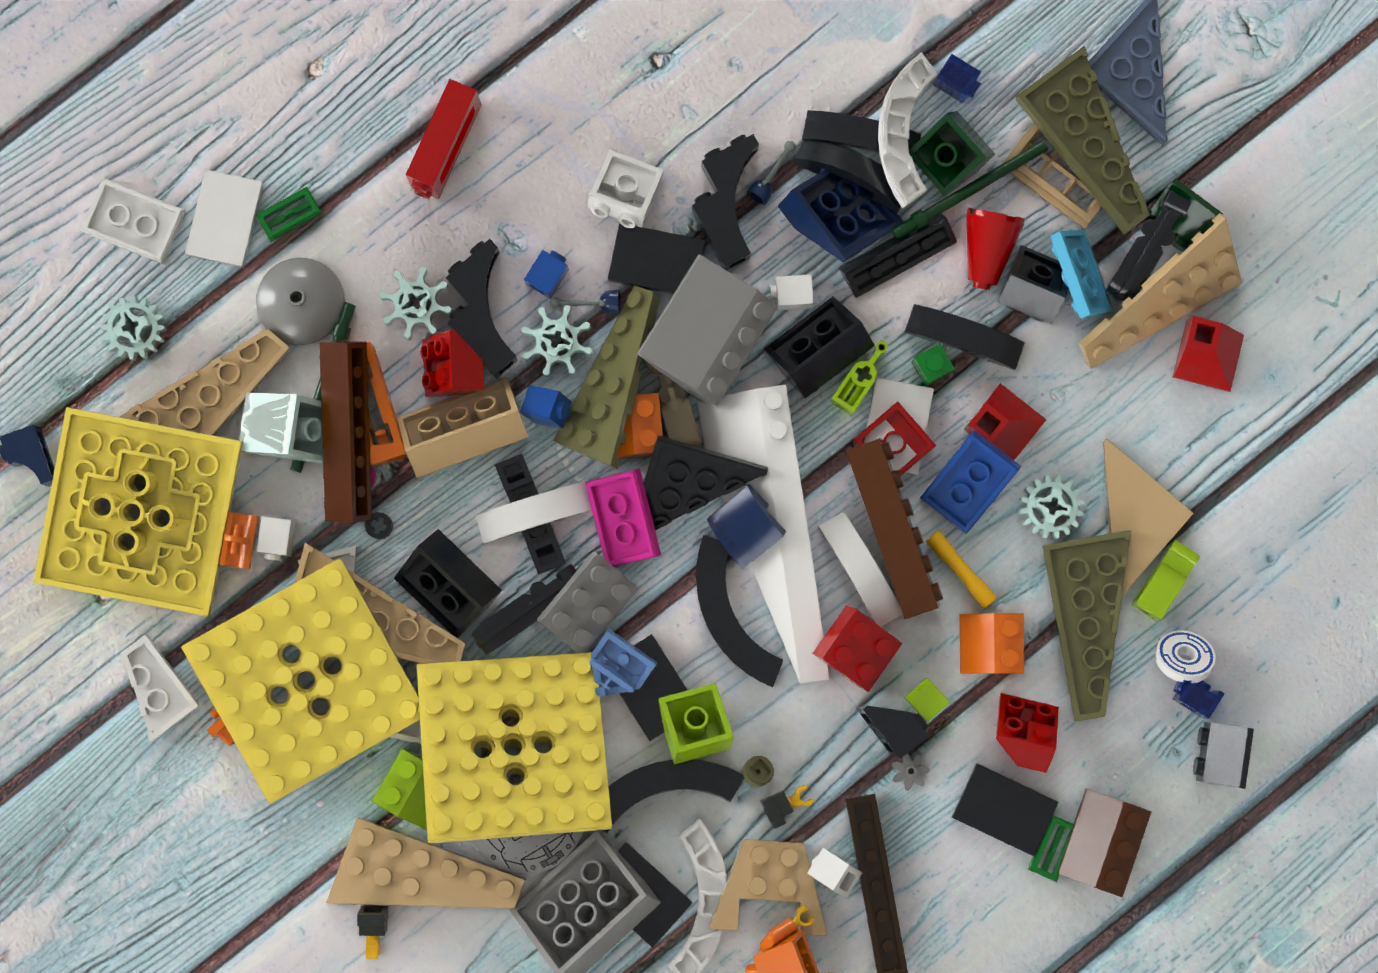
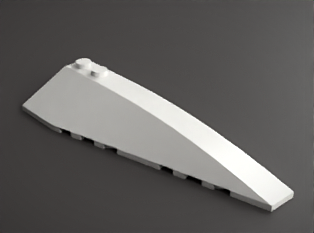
[697,384,829,684]

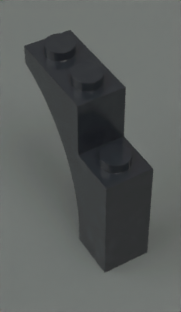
[692,134,759,271]
[446,239,518,379]

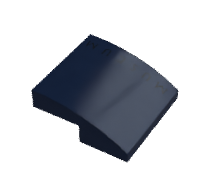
[707,484,786,569]

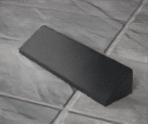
[839,214,957,298]

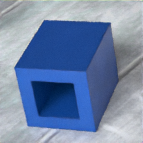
[524,250,569,300]
[520,385,572,429]

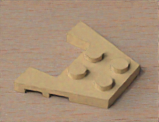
[709,839,827,936]

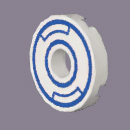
[1155,630,1216,683]

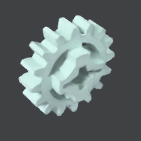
[100,296,167,361]
[1019,475,1084,539]

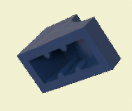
[0,425,55,487]

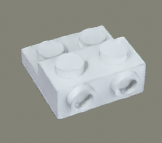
[587,149,664,228]

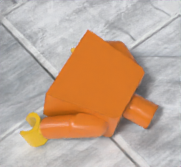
[745,906,832,973]

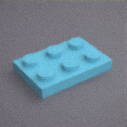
[1050,229,1114,319]

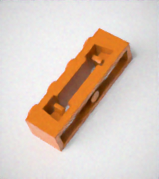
[367,342,408,468]

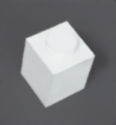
[770,274,814,311]
[257,516,296,561]
[807,848,862,898]

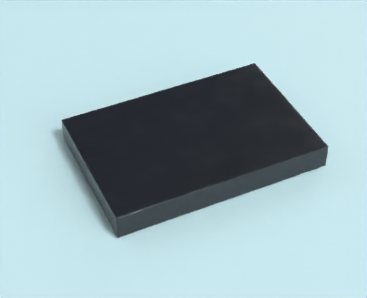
[608,223,705,294]
[619,634,687,741]
[951,763,1058,856]
[618,842,693,948]

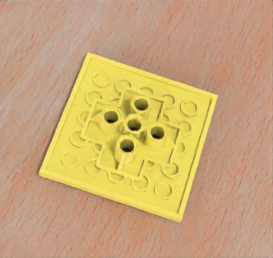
[33,407,243,616]
[181,558,420,804]
[416,652,612,844]

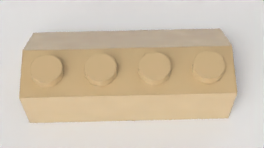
[397,377,528,478]

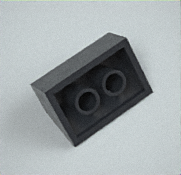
[764,296,875,399]
[394,529,502,638]
[856,705,929,759]

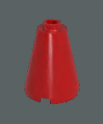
[966,208,1025,290]

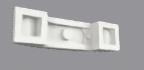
[475,481,592,544]
[818,512,903,627]

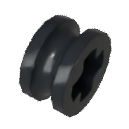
[365,512,393,540]

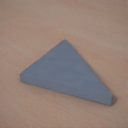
[1089,0,1168,146]

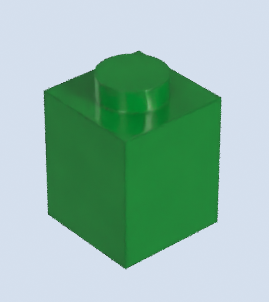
[911,343,955,387]

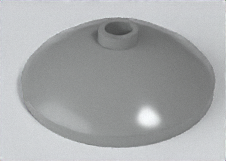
[256,258,345,345]

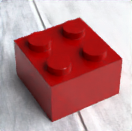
[812,605,903,692]

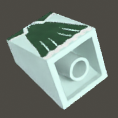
[239,393,323,463]

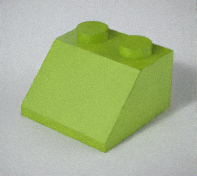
[658,683,734,765]
[371,748,427,830]

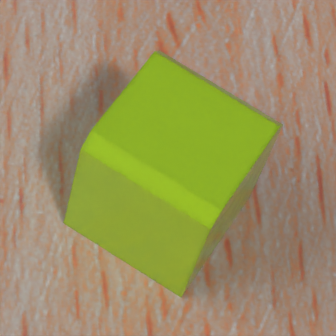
[903,678,950,722]

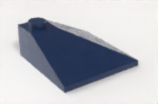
[778,170,903,262]

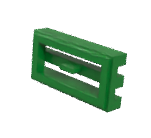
[256,187,322,242]
[1028,815,1074,882]

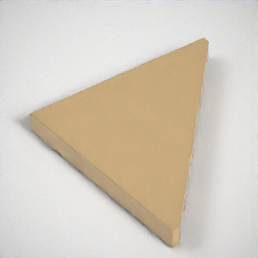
[1102,439,1193,596]

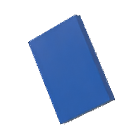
[920,430,1021,534]

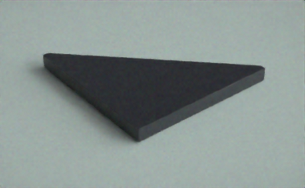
[643,435,768,531]

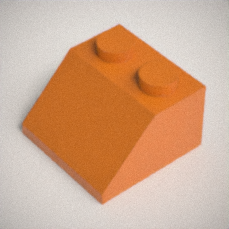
[617,393,663,459]
[959,613,1024,674]

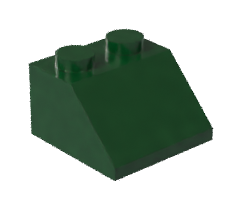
[909,111,995,196]
[1145,178,1223,252]

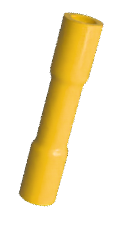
[925,530,997,608]

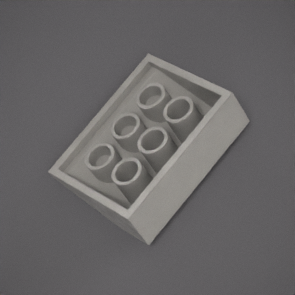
[637,255,778,406]
[509,830,661,973]

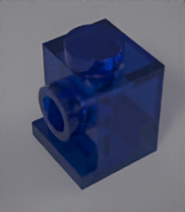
[1172,680,1225,719]

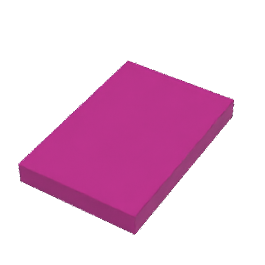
[585,468,661,567]

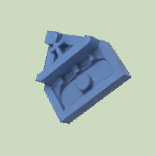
[589,629,658,697]

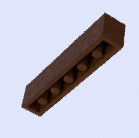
[319,341,372,523]
[846,438,943,619]

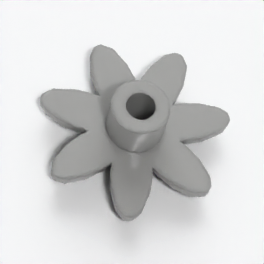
[891,753,930,791]

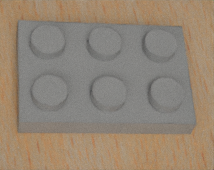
[537,551,639,653]

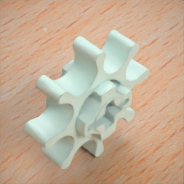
[379,267,453,340]
[521,305,593,377]

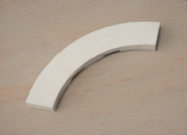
[878,52,939,208]
[667,818,728,973]

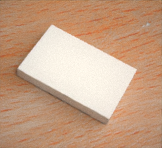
[185,169,264,268]
[80,177,186,264]
[864,377,934,476]

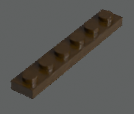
[845,793,908,973]

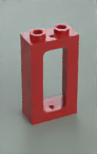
[406,79,482,199]

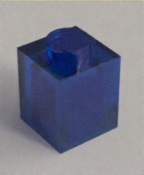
[933,54,982,103]

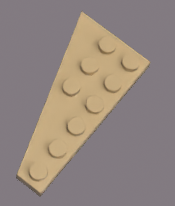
[1079,213,1242,369]
[120,328,291,436]
[295,543,465,664]
[326,817,526,909]

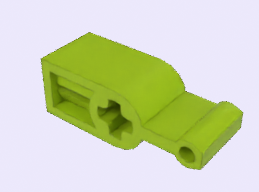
[830,340,888,416]
[1131,540,1200,621]

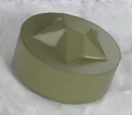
[742,756,774,787]

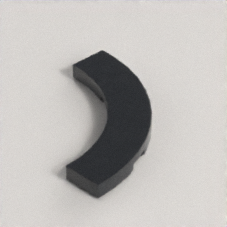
[696,535,783,687]
[601,760,744,834]

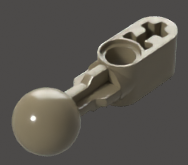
[643,359,702,448]

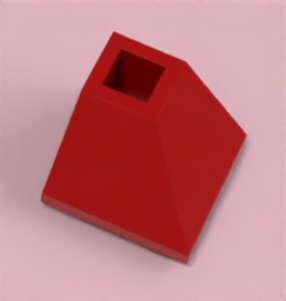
[1172,316,1244,392]
[420,330,484,397]
[964,383,1046,460]
[996,693,1059,773]

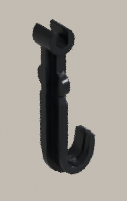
[1105,189,1192,301]
[472,564,576,654]

